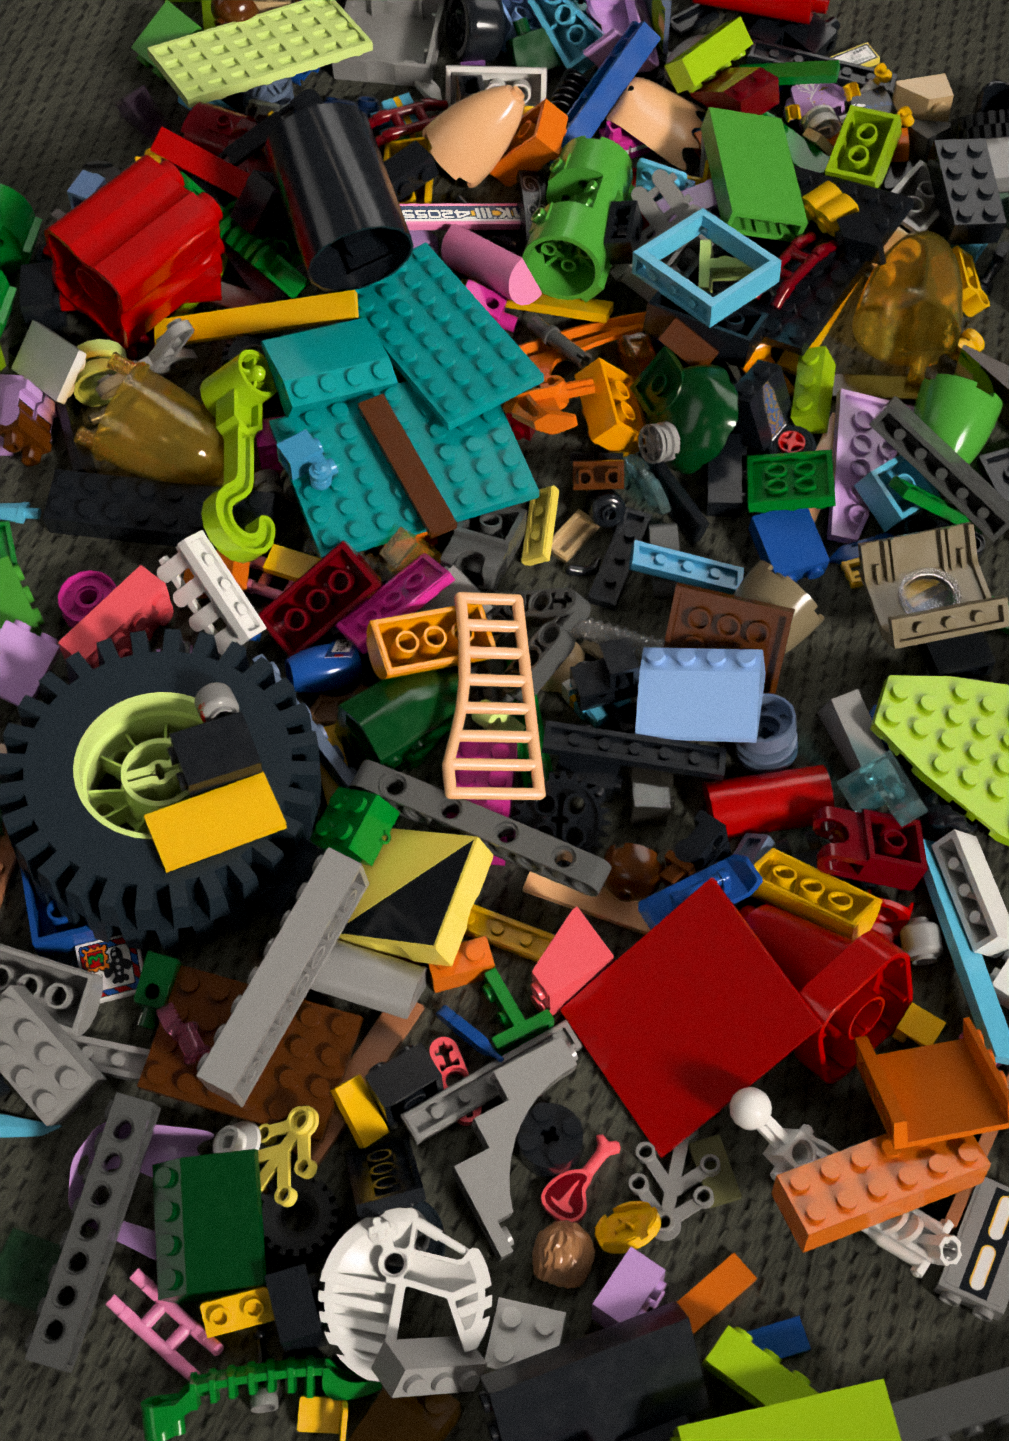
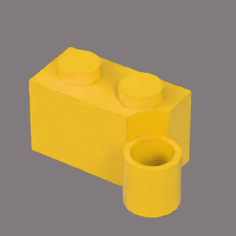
[931,245,990,318]

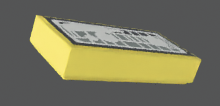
[830,42,880,67]

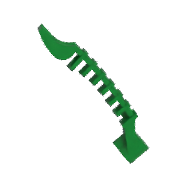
[141,1355,382,1441]

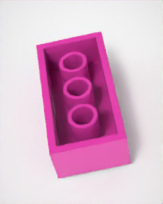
[447,742,518,866]

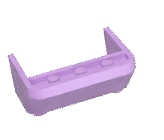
[583,0,659,73]

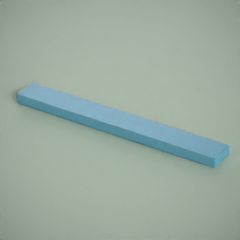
[923,839,1009,1065]

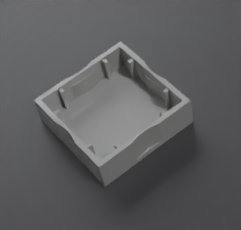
[332,0,446,87]

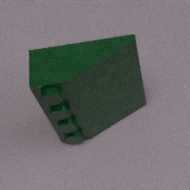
[152,1149,267,1304]

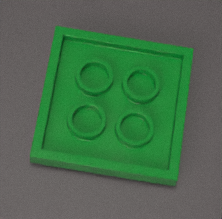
[747,450,836,513]

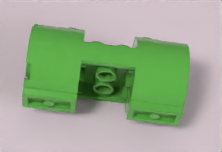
[522,135,635,302]

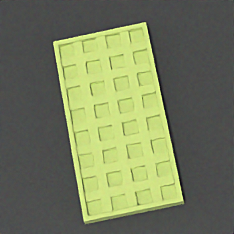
[147,0,373,108]

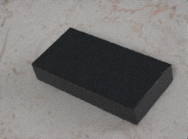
[670,4,719,38]

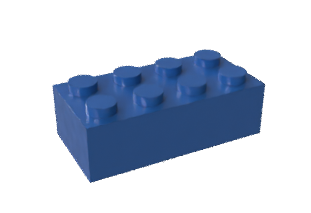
[20,867,98,957]

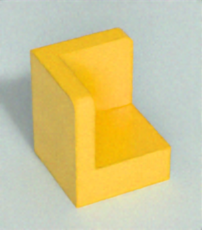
[892,1002,946,1046]

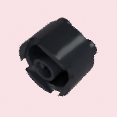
[517,1102,583,1178]

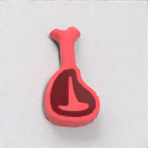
[540,1134,620,1223]

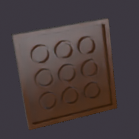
[663,582,795,695]

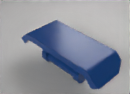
[638,854,763,930]

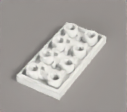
[11,320,87,404]

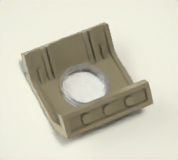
[858,522,1009,649]

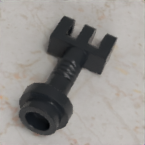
[978,241,1009,295]

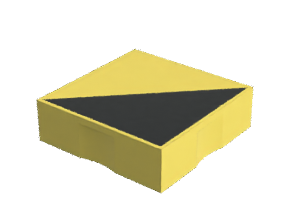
[338,828,494,967]

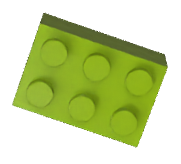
[825,105,902,189]

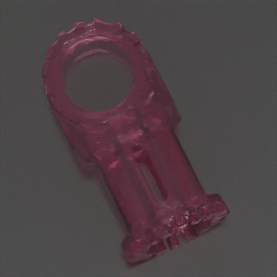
[156,1002,211,1065]

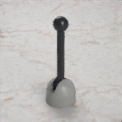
[250,1327,279,1413]

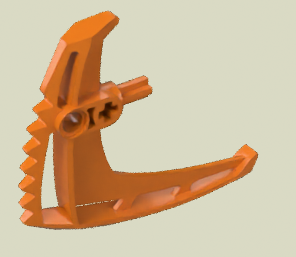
[500,311,646,435]

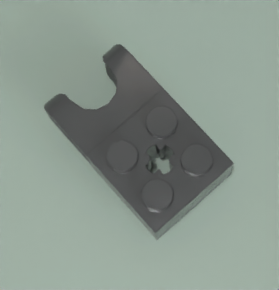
[440,506,527,591]

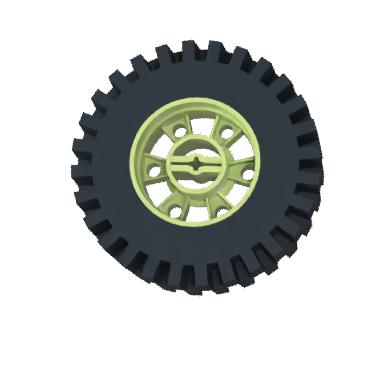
[0,629,323,950]

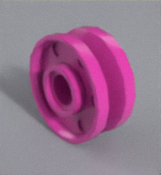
[58,570,117,628]

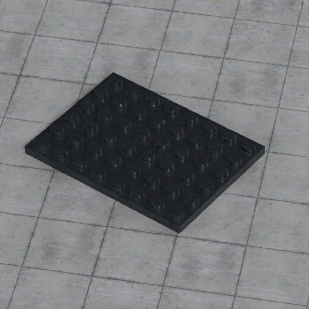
[688,166,914,356]

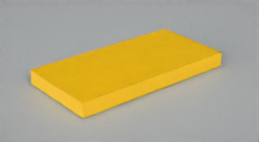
[144,772,287,873]

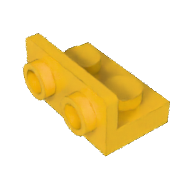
[200,1286,275,1338]

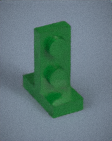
[482,968,554,1056]

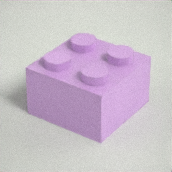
[592,1247,667,1328]

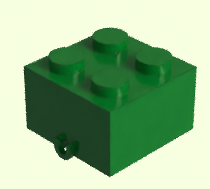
[310,787,400,866]

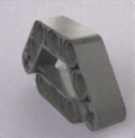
[469,588,591,703]

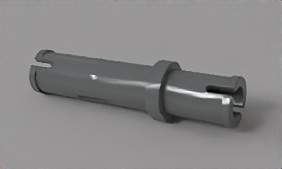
[527,315,592,370]

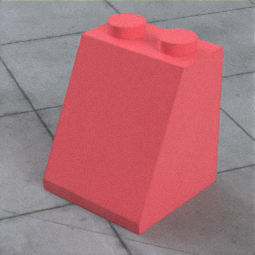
[530,907,614,1016]

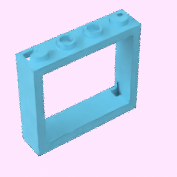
[632,208,782,328]

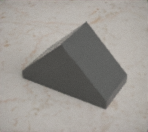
[901,119,952,160]

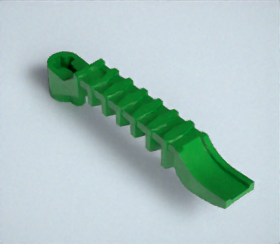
[180,171,310,299]

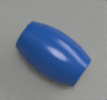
[285,644,362,693]

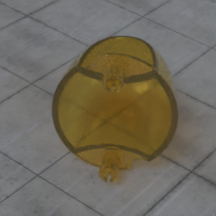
[852,230,964,385]
[74,352,224,487]

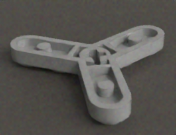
[96,318,199,400]

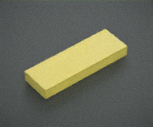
[521,485,559,566]

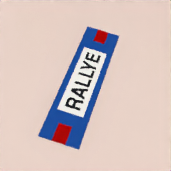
[325,635,356,658]

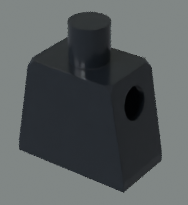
[782,13,840,56]

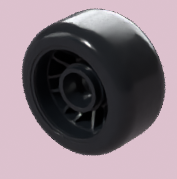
[446,0,505,63]

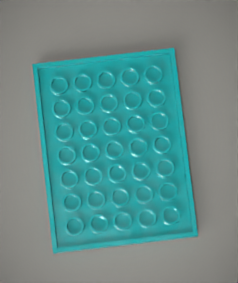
[269,381,539,559]

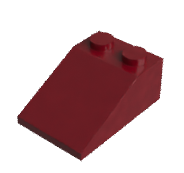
[690,67,779,115]

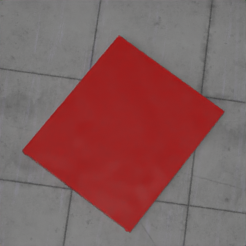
[560,878,823,1158]

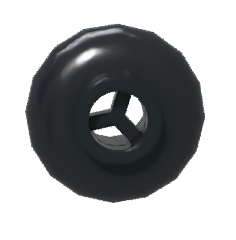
[586,489,626,528]

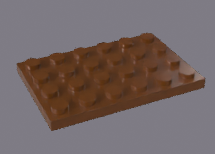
[137,965,363,1143]

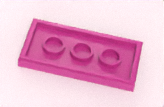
[335,553,455,655]

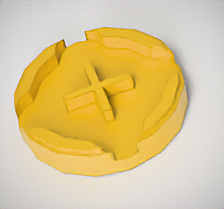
[595,1201,661,1254]

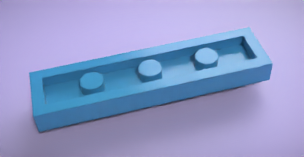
[629,540,744,595]

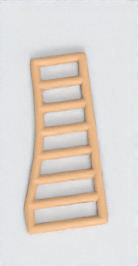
[442,592,546,800]

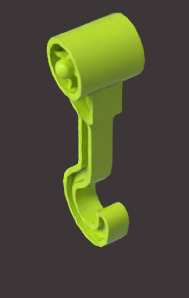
[200,349,277,563]

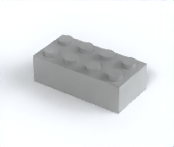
[0,985,107,1126]

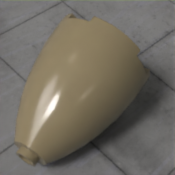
[733,560,825,654]

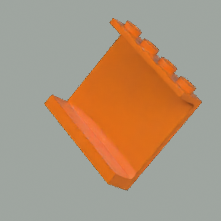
[854,1017,1009,1150]

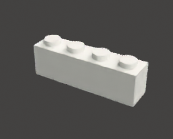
[931,829,1009,958]

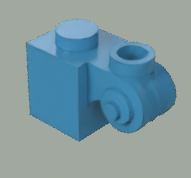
[276,429,338,490]

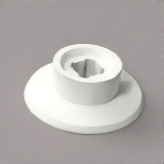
[213,1121,261,1153]

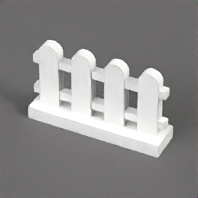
[157,530,267,656]

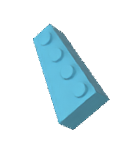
[527,0,605,74]

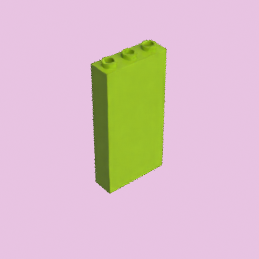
[670,1378,902,1441]

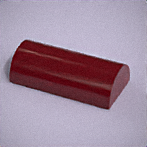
[258,540,382,657]

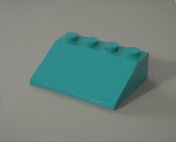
[261,317,398,418]

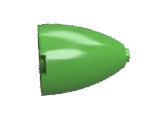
[913,374,1003,490]

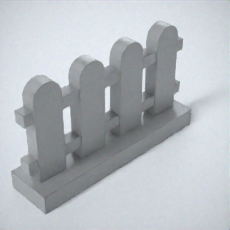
[610,169,701,282]

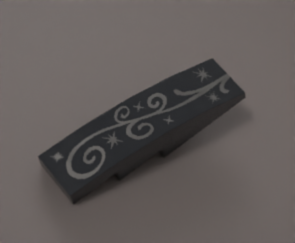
[516,170,548,253]

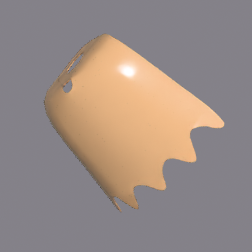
[605,77,706,170]

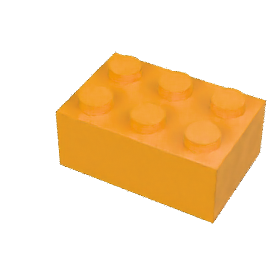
[574,358,646,458]

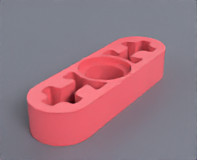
[429,1037,482,1126]

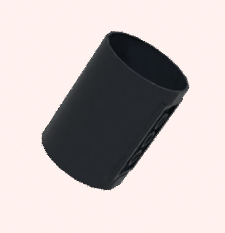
[264,102,414,292]

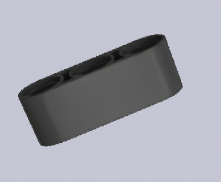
[648,523,680,597]

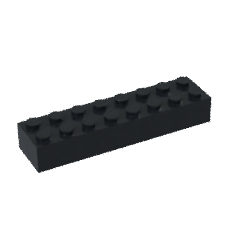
[43,469,279,557]

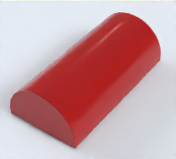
[702,764,835,838]

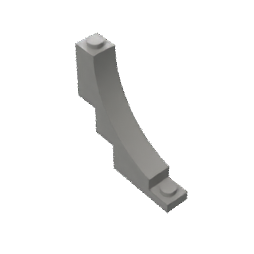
[452,1036,578,1262]

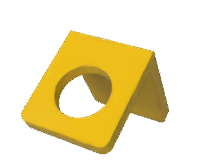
[297,1395,348,1441]

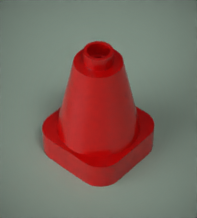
[738,904,913,1083]

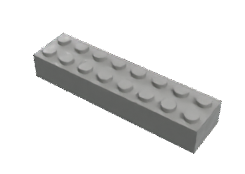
[196,847,370,1108]

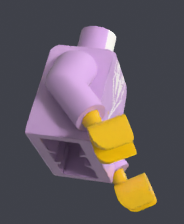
[783,82,861,133]

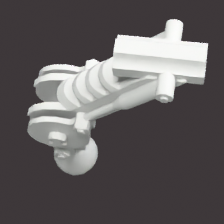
[729,1087,962,1278]

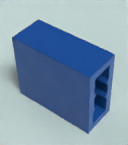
[748,508,830,582]

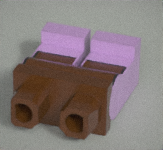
[0,379,59,467]

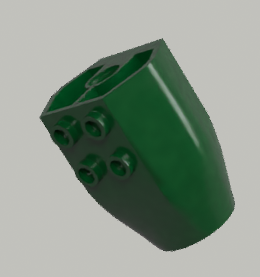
[335,667,470,772]

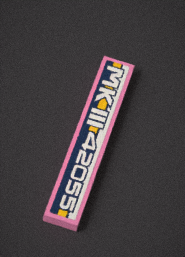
[399,203,521,230]

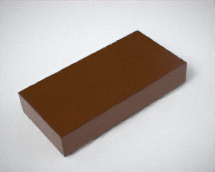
[658,316,719,366]

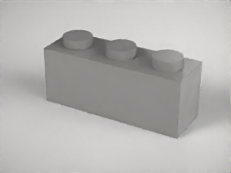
[371,1336,488,1398]

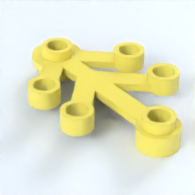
[258,1106,319,1208]

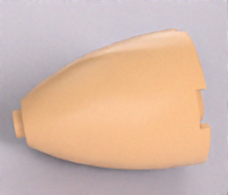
[422,85,525,188]

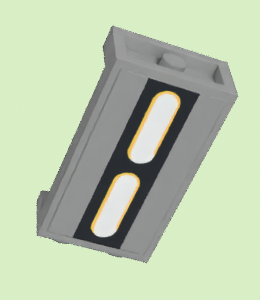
[933,1177,1009,1322]

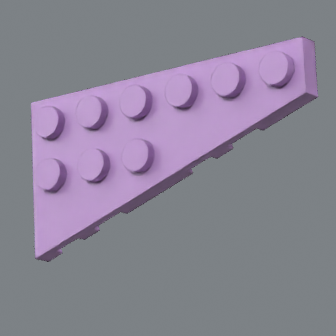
[827,389,914,544]

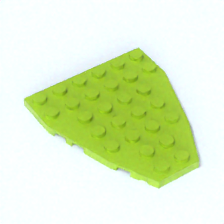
[870,675,1009,846]

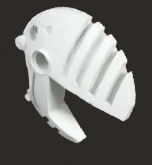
[318,1208,492,1382]

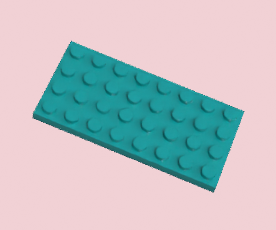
[334,242,544,431]

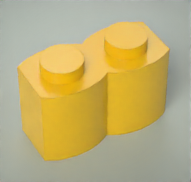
[802,181,859,237]

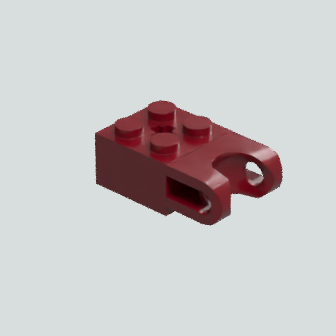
[812,806,928,891]

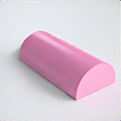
[441,224,542,305]

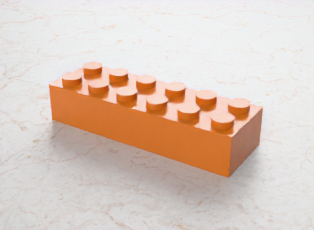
[771,1133,991,1253]

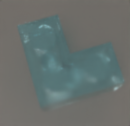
[837,750,928,827]

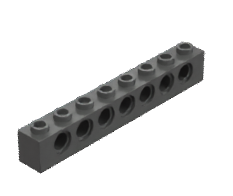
[24,1092,161,1373]

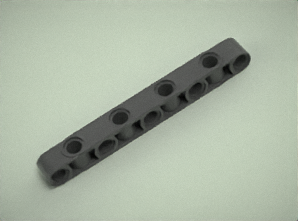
[349,760,612,897]

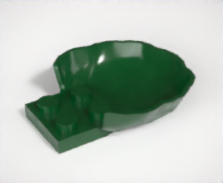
[630,346,739,474]

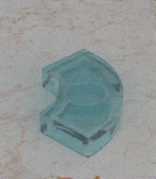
[624,454,671,515]

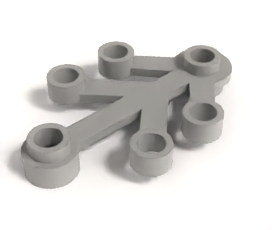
[628,1129,721,1241]

